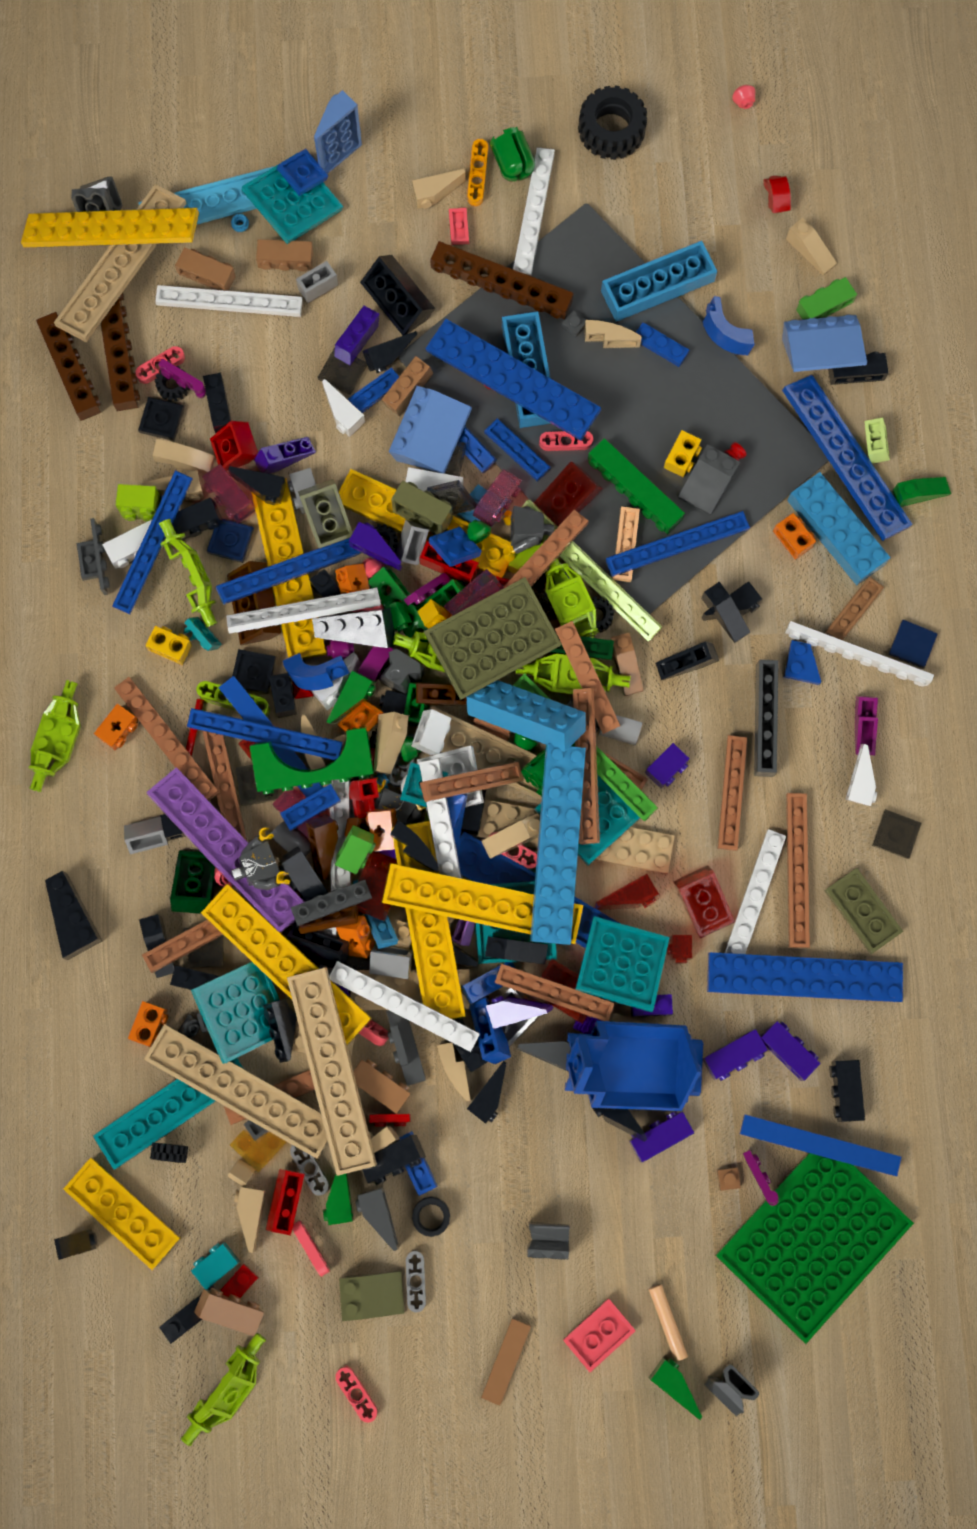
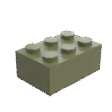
[298,479,353,549]
[391,480,453,535]

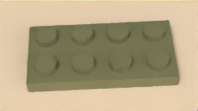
[824,868,904,954]

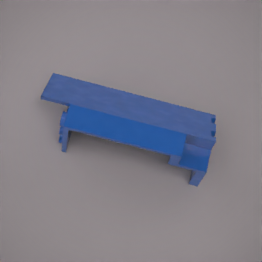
[565,1021,704,1111]

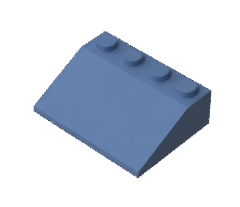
[314,90,362,174]
[782,315,867,372]
[389,386,472,474]

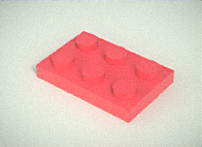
[563,1298,636,1372]

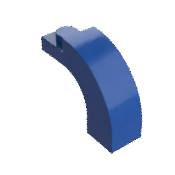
[703,296,755,356]
[283,653,349,691]

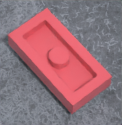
[449,208,469,245]

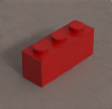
[419,541,479,586]
[266,1169,305,1236]

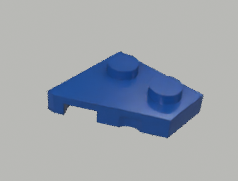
[784,640,821,685]

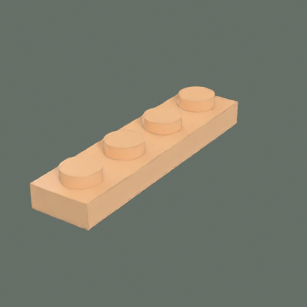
[612,506,640,582]

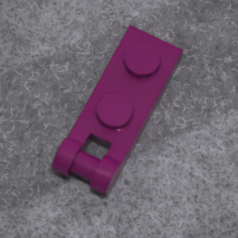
[158,359,206,398]
[404,573,450,606]
[743,1150,779,1206]

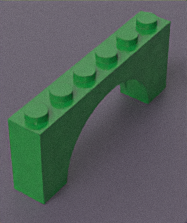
[249,726,374,794]

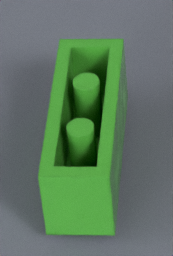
[796,277,857,320]

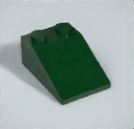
[170,850,216,914]

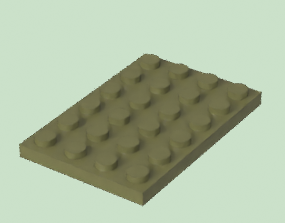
[424,577,562,700]

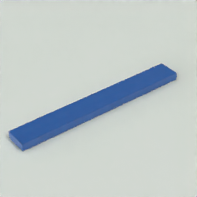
[112,470,193,615]
[605,511,750,577]
[216,538,361,605]
[218,676,323,798]
[187,708,343,760]
[739,1114,901,1177]

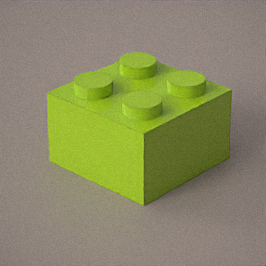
[116,484,162,522]

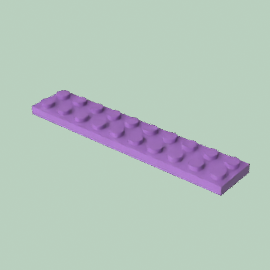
[147,767,304,933]

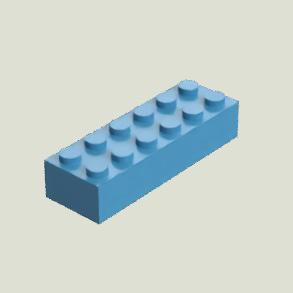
[601,241,717,322]
[502,312,551,428]
[787,472,891,586]
[467,680,586,752]

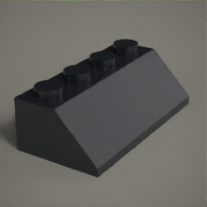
[360,255,435,336]

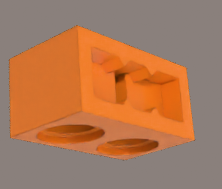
[773,513,816,560]
[128,1001,169,1047]

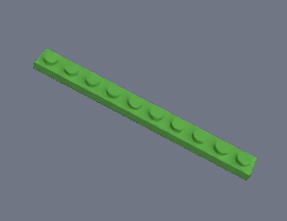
[512,673,658,822]

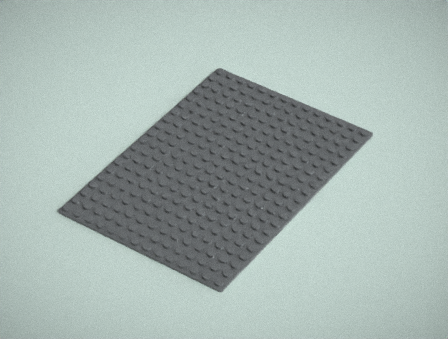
[398,204,829,614]

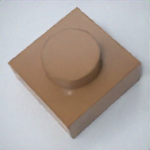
[717,1167,741,1191]

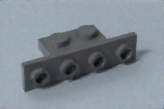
[77,518,110,595]
[290,880,372,926]
[386,1010,426,1086]

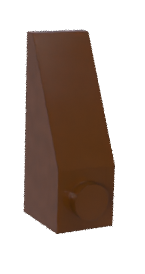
[416,683,467,706]
[306,814,339,880]

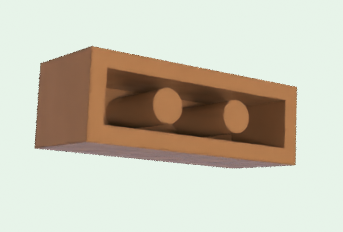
[256,239,314,272]
[175,247,236,291]
[381,356,434,416]
[353,1059,411,1114]
[194,1288,264,1336]

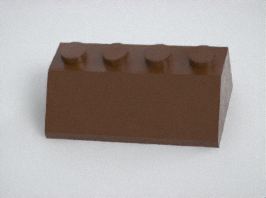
[226,561,281,645]

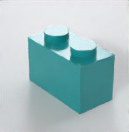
[191,1242,240,1289]

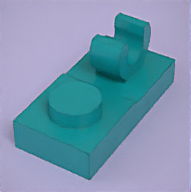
[184,617,222,651]

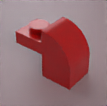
[764,175,791,213]
[349,778,379,818]

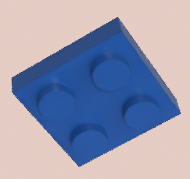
[277,149,328,196]
[429,527,481,567]

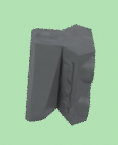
[71,176,123,212]
[379,648,425,695]
[527,1222,570,1260]
[704,1364,759,1417]

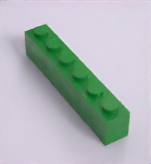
[588,438,685,535]

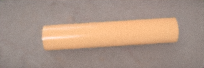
[648,1284,688,1362]

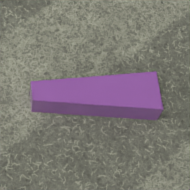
[452,919,475,946]

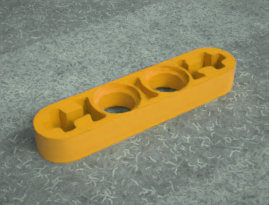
[467,139,488,206]

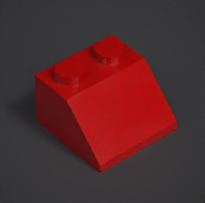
[210,421,258,472]

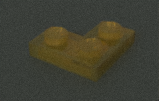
[230,1130,287,1173]

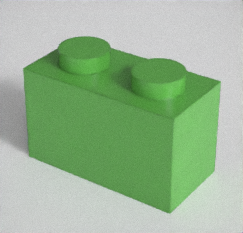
[335,825,376,874]

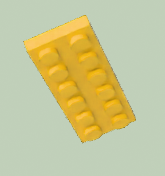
[63,1158,181,1270]

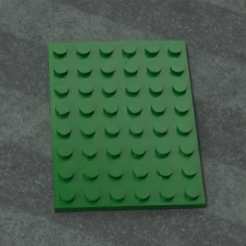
[715,1153,914,1344]

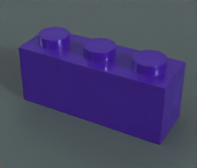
[335,305,379,365]
[760,1021,821,1081]
[703,1029,767,1081]
[629,1111,694,1163]

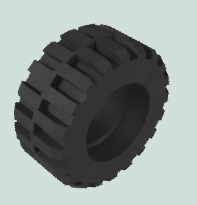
[578,86,647,160]

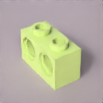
[864,418,890,464]

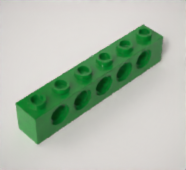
[368,567,428,642]

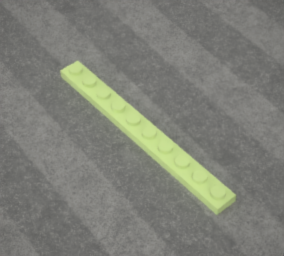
[522,500,662,641]

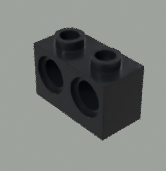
[269,673,297,718]

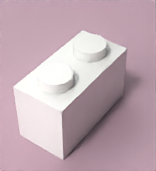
[411,709,451,755]

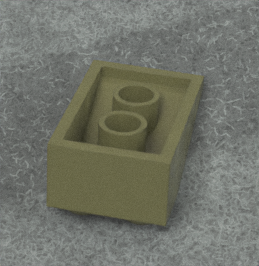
[339,1271,404,1321]

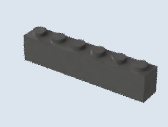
[754,660,779,777]

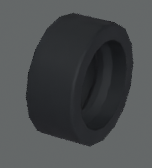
[412,1197,451,1237]

